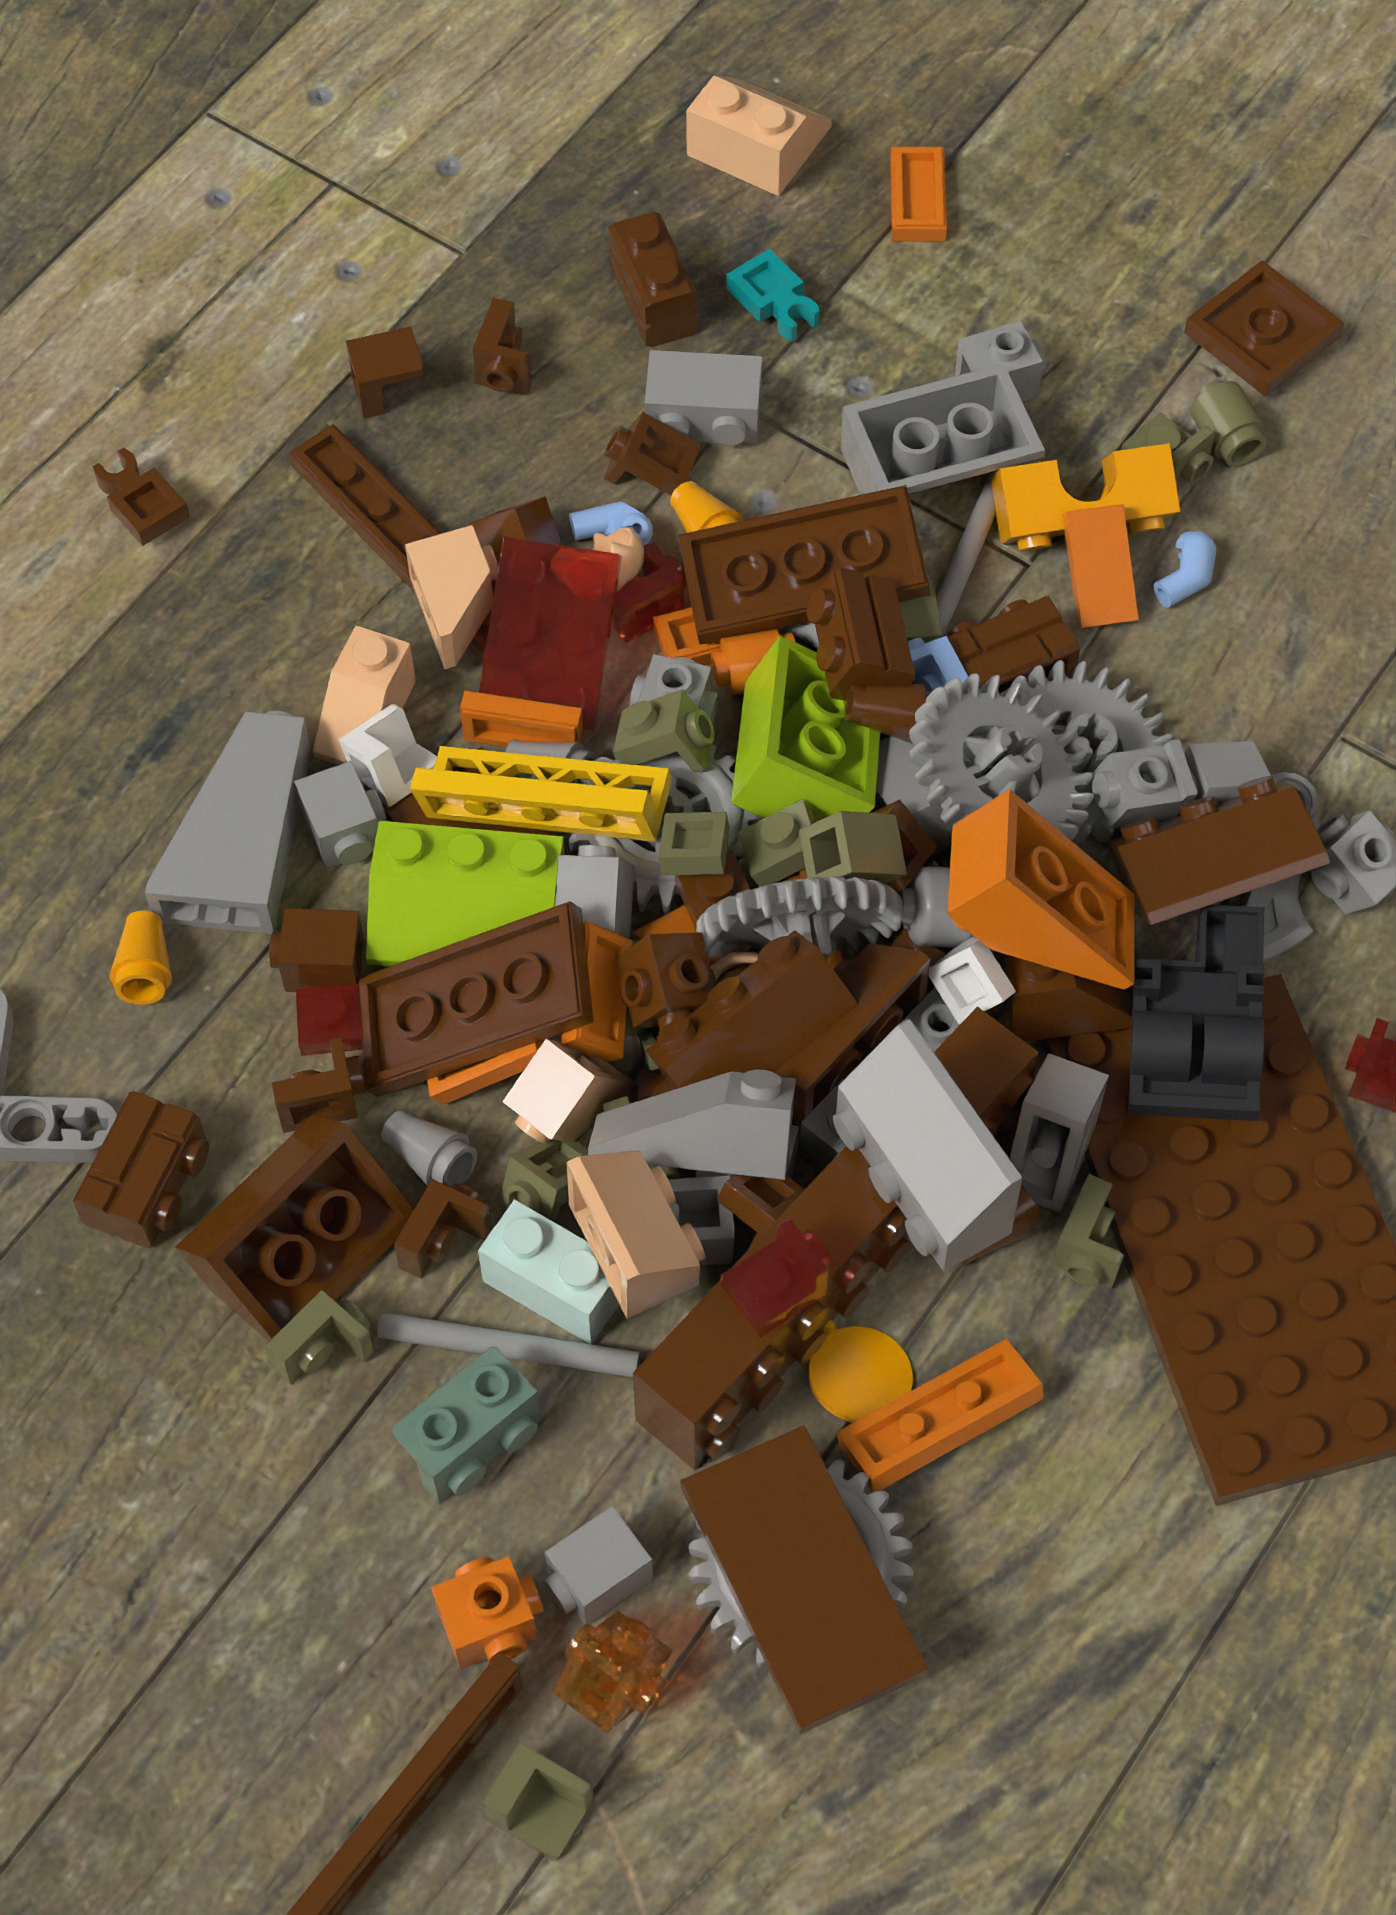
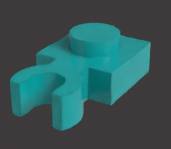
[726,248,820,342]

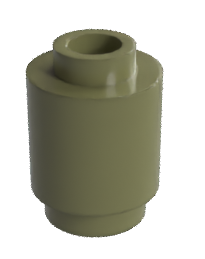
[1190,380,1267,467]

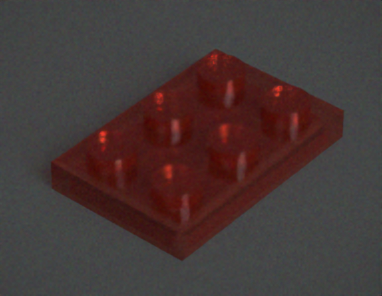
[479,537,622,732]

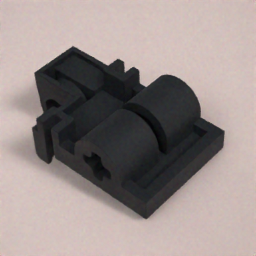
[1128,905,1265,1121]

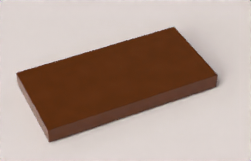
[678,485,930,645]
[358,901,594,1097]
[681,1425,928,1734]

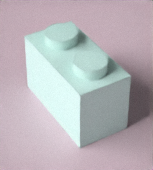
[478,1200,619,1344]

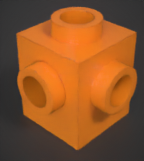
[431,1556,544,1670]

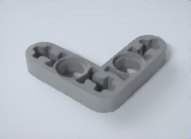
[0,989,117,1163]

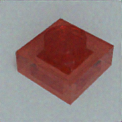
[295,983,363,1056]

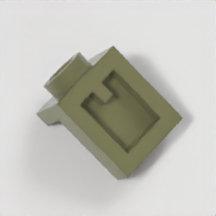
[1122,413,1215,491]
[499,1139,588,1223]
[1052,1174,1124,1288]
[265,1290,374,1385]

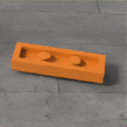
[837,1338,1044,1493]

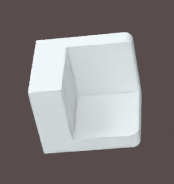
[338,704,437,807]
[928,936,1016,1024]

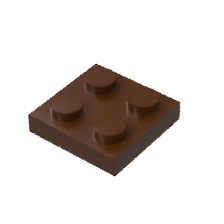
[1184,260,1344,397]

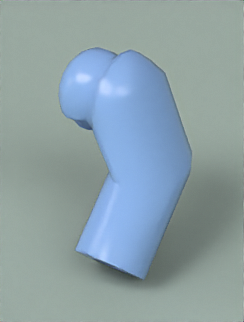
[569,502,653,546]
[1154,531,1217,608]

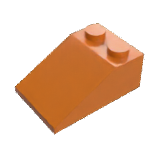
[947,789,1135,990]

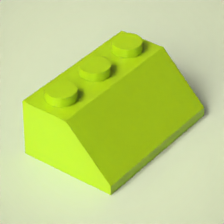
[731,635,880,822]
[366,821,565,966]

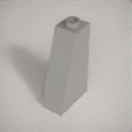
[145,711,311,934]

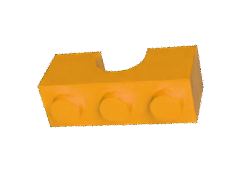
[990,443,1181,552]

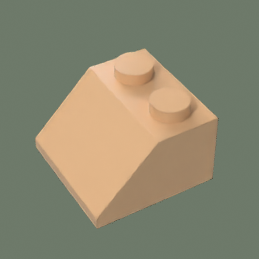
[686,75,832,196]
[567,1150,706,1319]

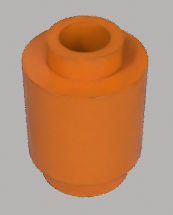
[711,629,795,696]

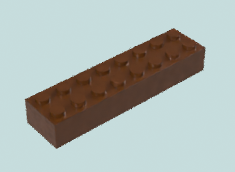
[633,1006,1038,1470]

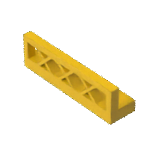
[410,746,673,842]

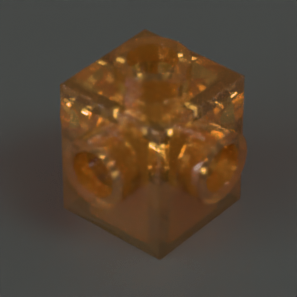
[552,1610,673,1734]

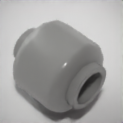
[897,867,973,948]

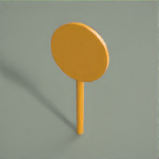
[808,1320,913,1423]

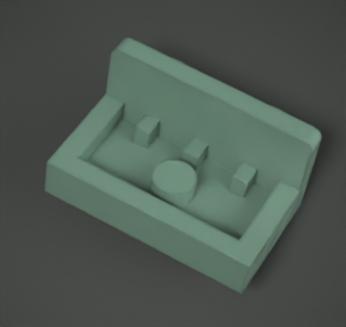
[393,1347,541,1504]

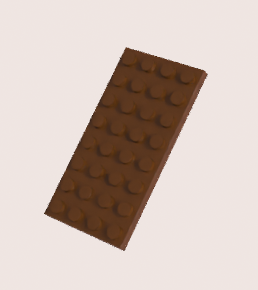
[1043,974,1396,1506]

